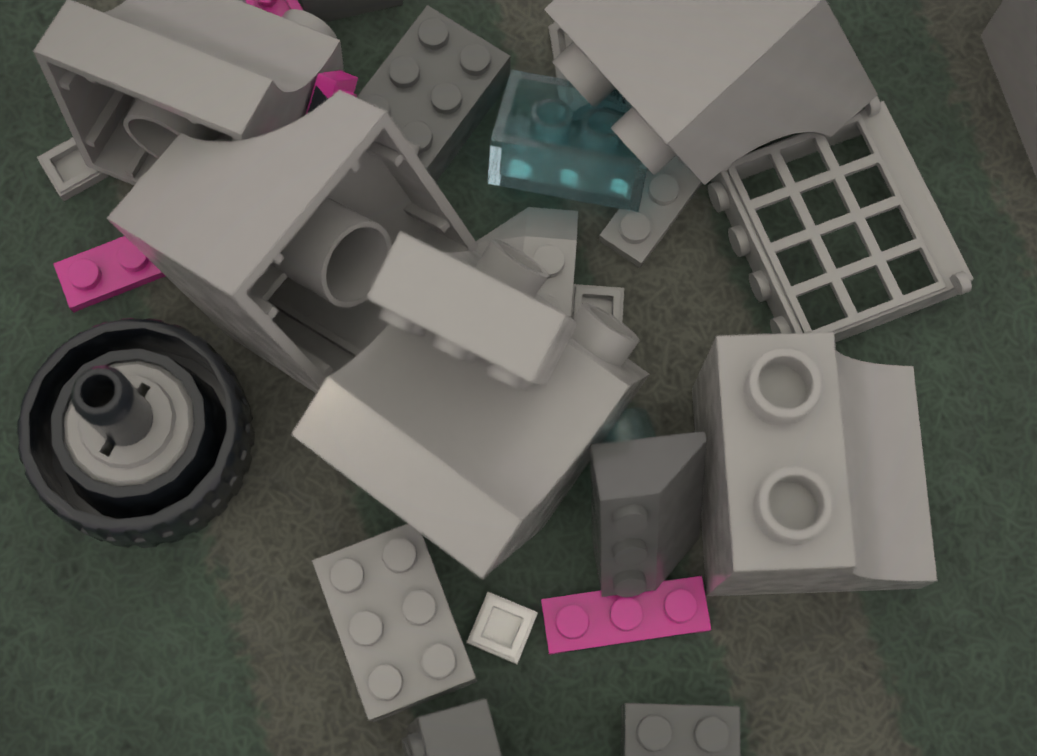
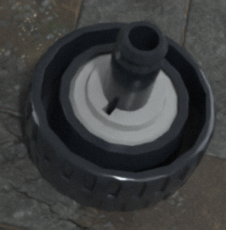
[17,318,255,548]

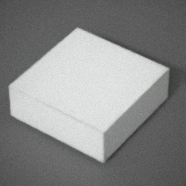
[467,592,538,664]

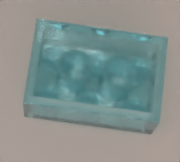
[488,69,647,212]

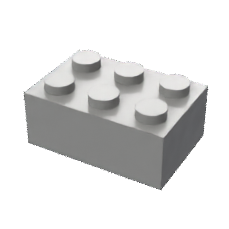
[367,231,577,390]
[312,523,477,722]

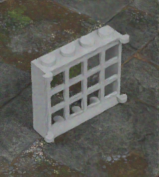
[708,96,974,342]

